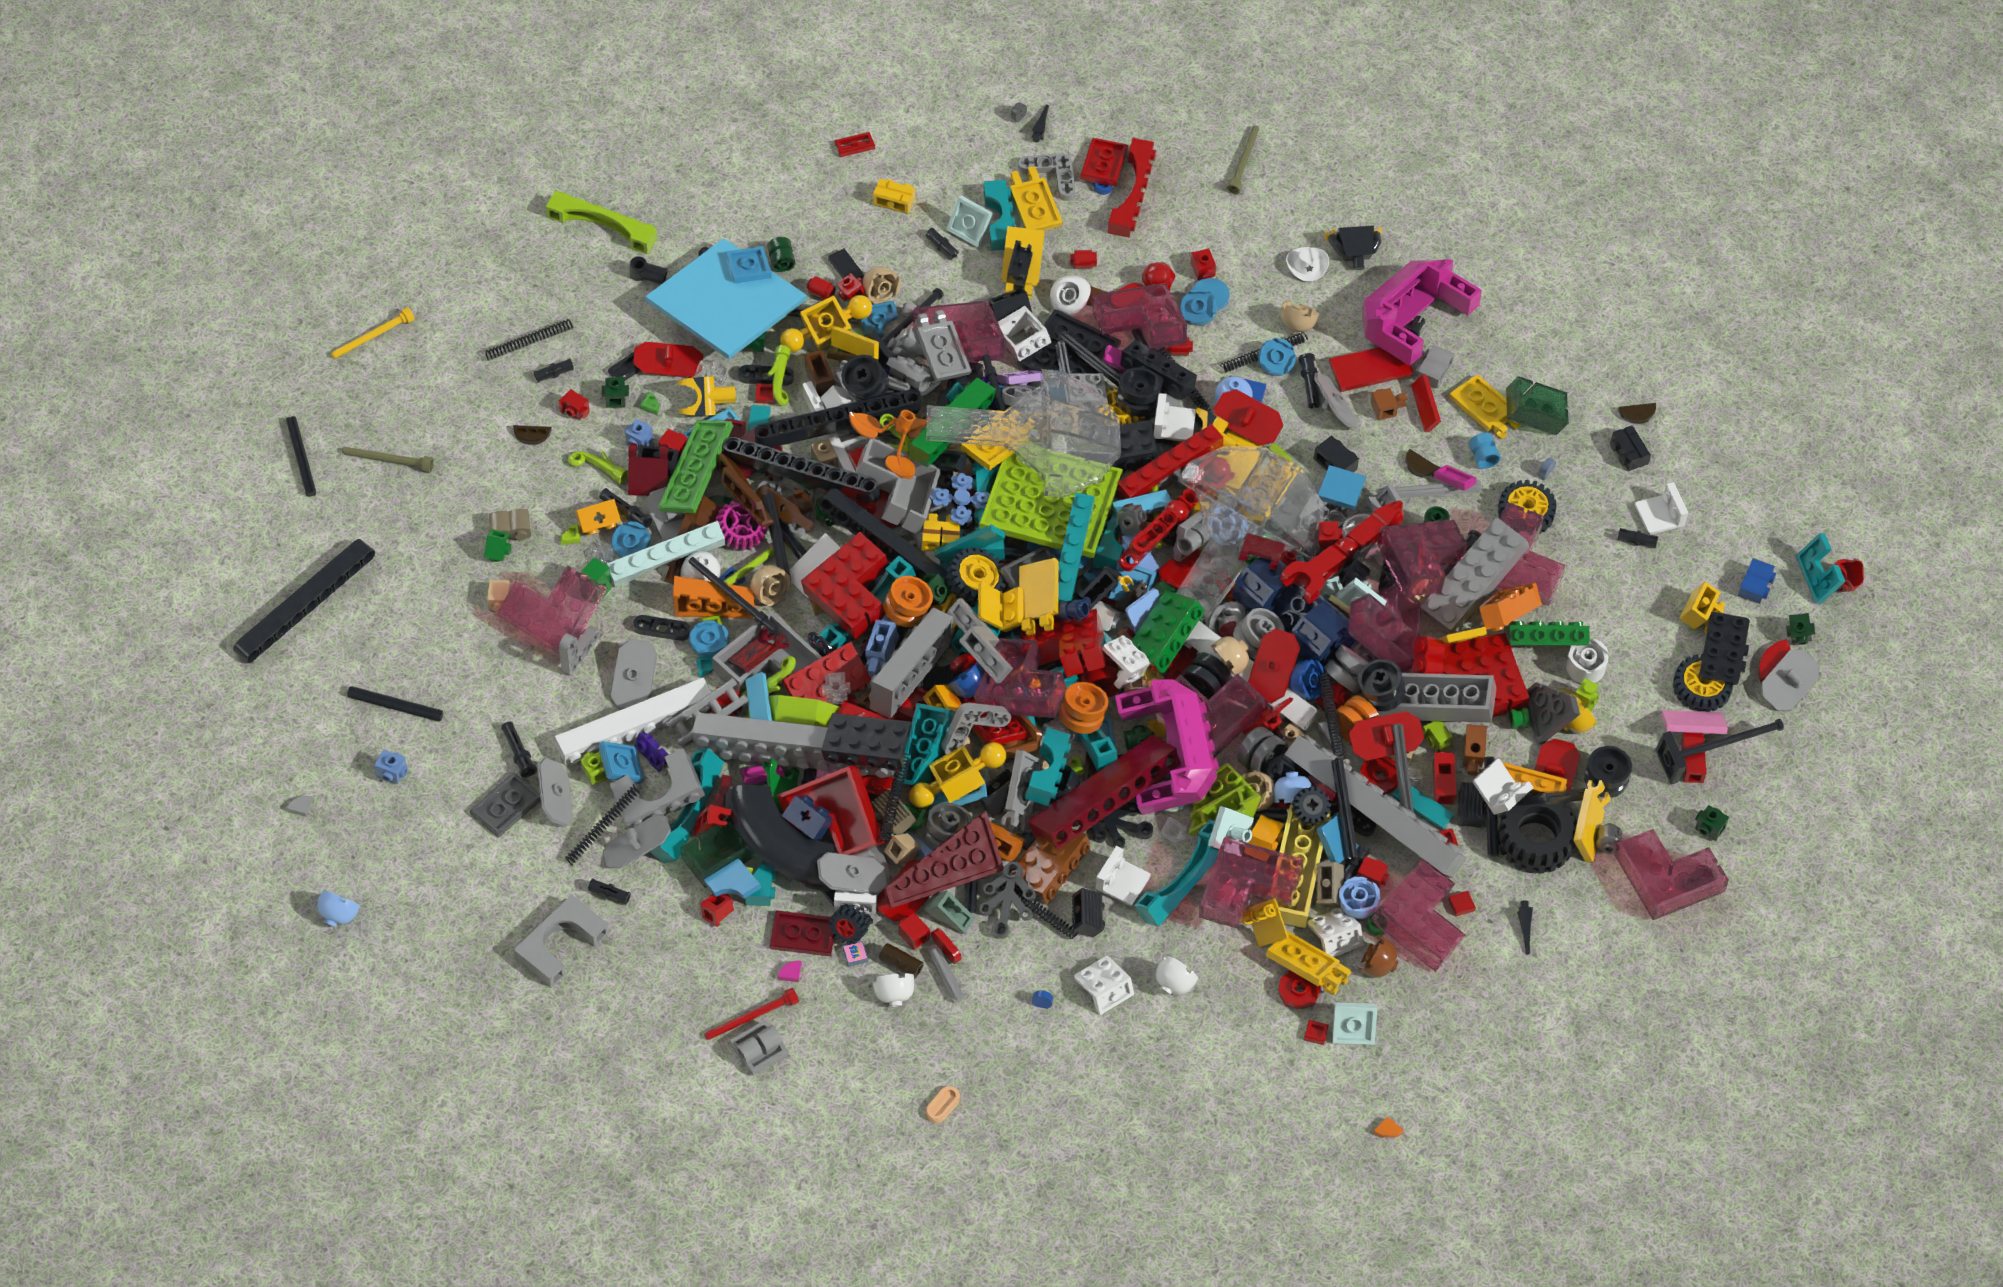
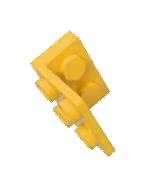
[978,583,1023,632]

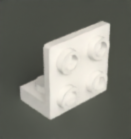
[1154,393,1196,442]
[1635,482,1688,535]
[1102,635,1151,689]
[1473,759,1533,814]
[1096,846,1151,907]
[834,890,877,915]
[1307,908,1364,957]
[1074,956,1134,1015]

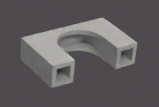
[610,748,705,828]
[514,895,609,988]

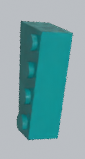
[897,703,956,787]

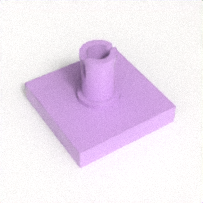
[997,370,1045,385]

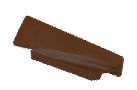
[717,453,775,527]
[664,495,722,585]

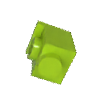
[1575,678,1600,712]
[1422,721,1453,752]
[581,752,607,786]

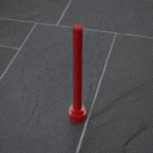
[704,988,799,1040]

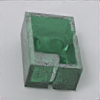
[1506,376,1569,435]
[681,817,756,888]

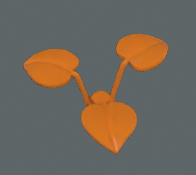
[849,410,932,479]

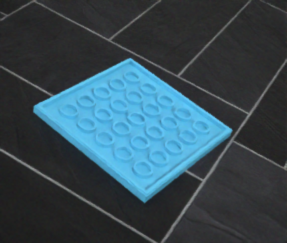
[645,238,807,360]

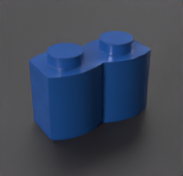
[1738,558,1777,603]

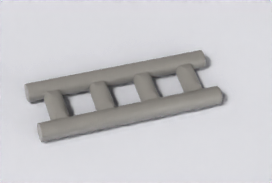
[666,678,749,746]

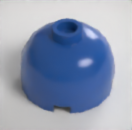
[1288,660,1325,700]
[948,662,989,699]

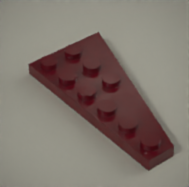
[883,811,1004,908]

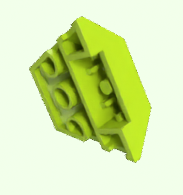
[769,695,840,727]
[1189,763,1261,836]

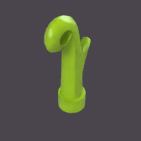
[768,345,791,406]
[568,451,628,484]
[742,656,796,705]

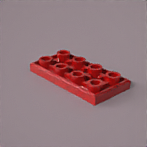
[1329,347,1414,392]
[960,691,1028,744]

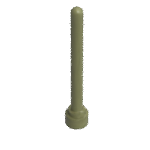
[1226,125,1259,195]
[342,447,434,472]

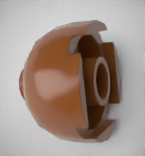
[1359,935,1398,978]

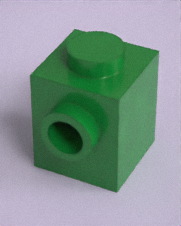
[484,529,512,562]

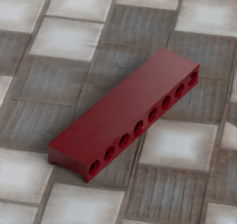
[1027,735,1181,850]

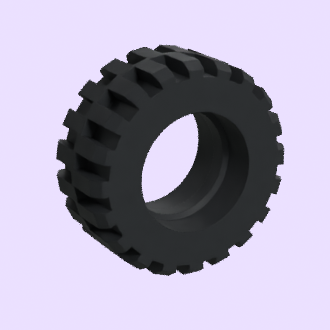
[1498,793,1577,874]

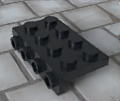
[1075,420,1158,470]
[821,713,912,771]

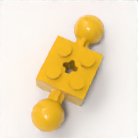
[780,295,872,353]
[909,742,1006,809]

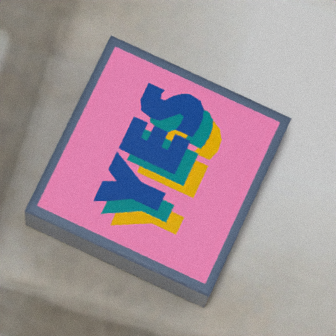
[843,941,868,967]

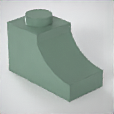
[924,891,975,934]

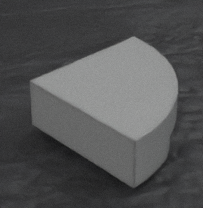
[287,796,314,817]

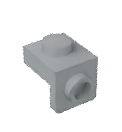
[1366,485,1402,512]

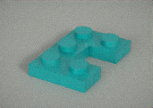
[1796,533,1845,604]

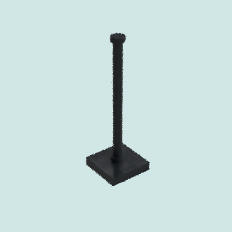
[864,288,944,369]
[1655,719,1784,785]

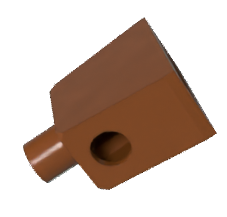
[1462,724,1487,776]

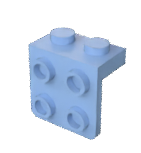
[1126,588,1160,634]

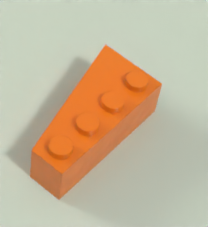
[673,576,755,619]
[1479,582,1542,631]

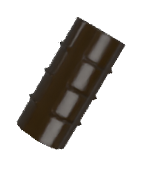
[879,943,924,979]

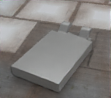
[915,310,971,382]
[1001,750,1043,832]

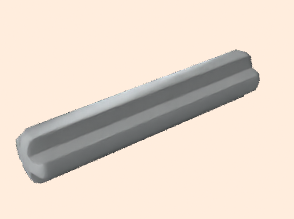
[929,948,964,1003]

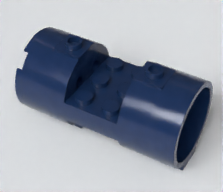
[1232,557,1360,672]

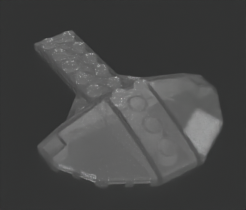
[926,369,1121,497]
[1177,446,1324,622]

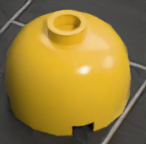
[1563,693,1597,734]

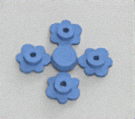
[930,473,990,525]

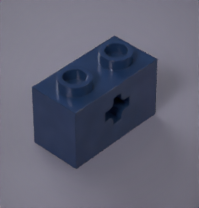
[782,794,834,840]

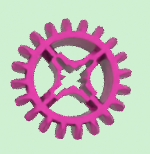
[716,500,768,551]

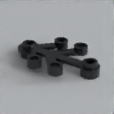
[1087,803,1154,848]

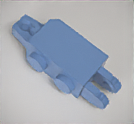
[866,614,899,677]

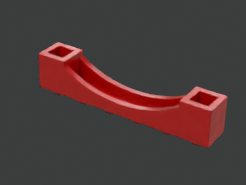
[1108,138,1157,238]
[1118,424,1224,500]

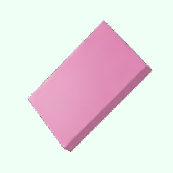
[1661,710,1728,734]

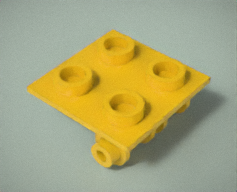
[1241,898,1289,947]

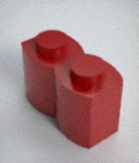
[1412,636,1445,674]

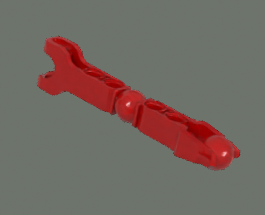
[1118,456,1235,572]
[1279,500,1404,604]

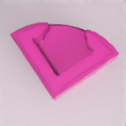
[778,961,802,982]

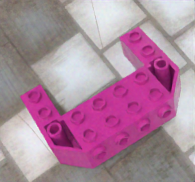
[1362,259,1482,366]
[1115,679,1219,815]

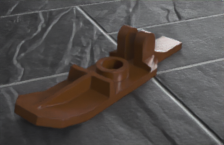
[756,484,814,531]

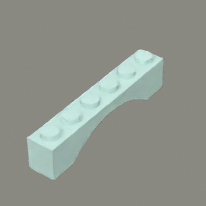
[607,521,726,587]

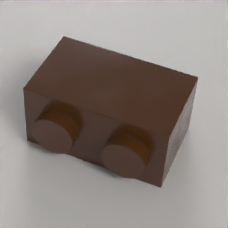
[804,350,835,397]

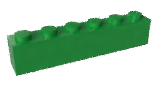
[908,378,996,468]

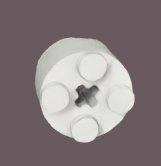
[1566,639,1608,683]

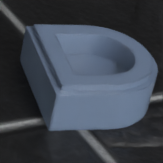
[1538,458,1556,480]

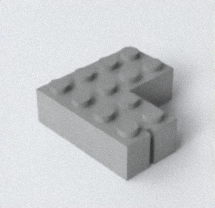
[855,438,941,534]
[712,611,822,695]

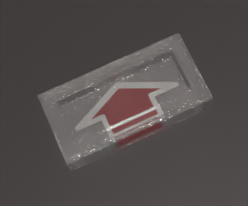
[1099,941,1145,975]

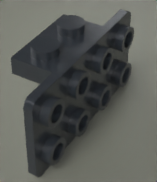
[1699,612,1750,685]

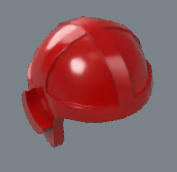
[1142,262,1175,295]
[1833,558,1864,592]

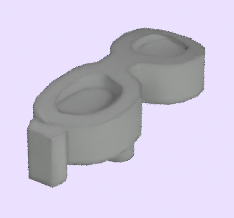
[1208,605,1228,631]

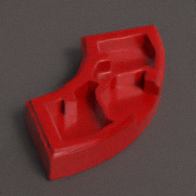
[1758,639,1791,682]

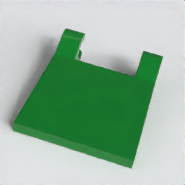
[762,758,799,814]

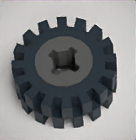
[1291,786,1331,825]

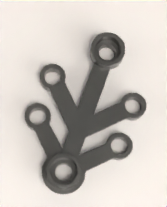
[979,862,1036,939]

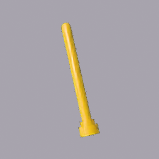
[331,307,415,358]

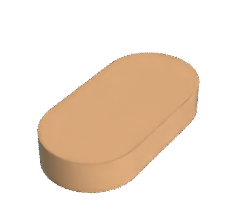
[926,1086,960,1123]

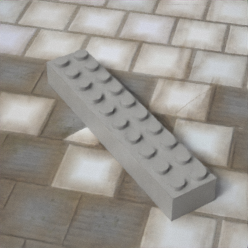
[691,713,895,778]
[1285,735,1467,877]

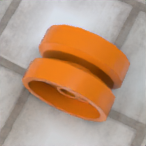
[883,576,933,627]
[1059,682,1108,734]
[1331,695,1380,745]

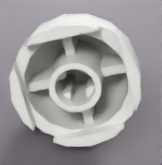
[681,551,720,581]
[1156,956,1198,996]
[872,974,915,1007]

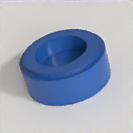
[1094,182,1112,195]
[1032,990,1054,1009]

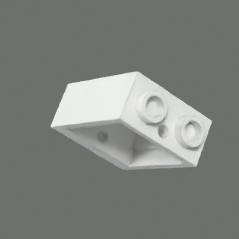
[993,306,1051,361]

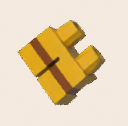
[921,513,960,551]

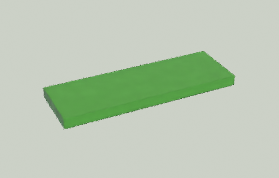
[658,420,733,514]

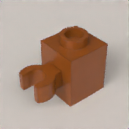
[1371,388,1408,421]

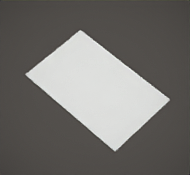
[789,533,840,598]
[1206,566,1244,621]

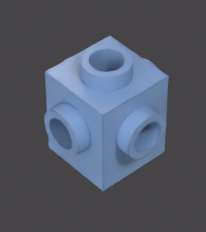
[625,419,654,451]
[374,749,408,784]

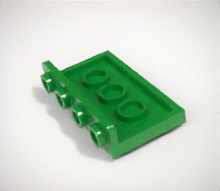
[1131,590,1204,673]
[1504,621,1590,646]

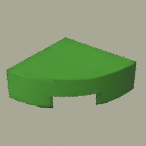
[640,392,659,415]

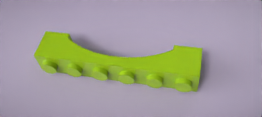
[546,190,657,255]

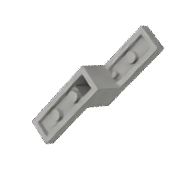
[947,599,1013,683]

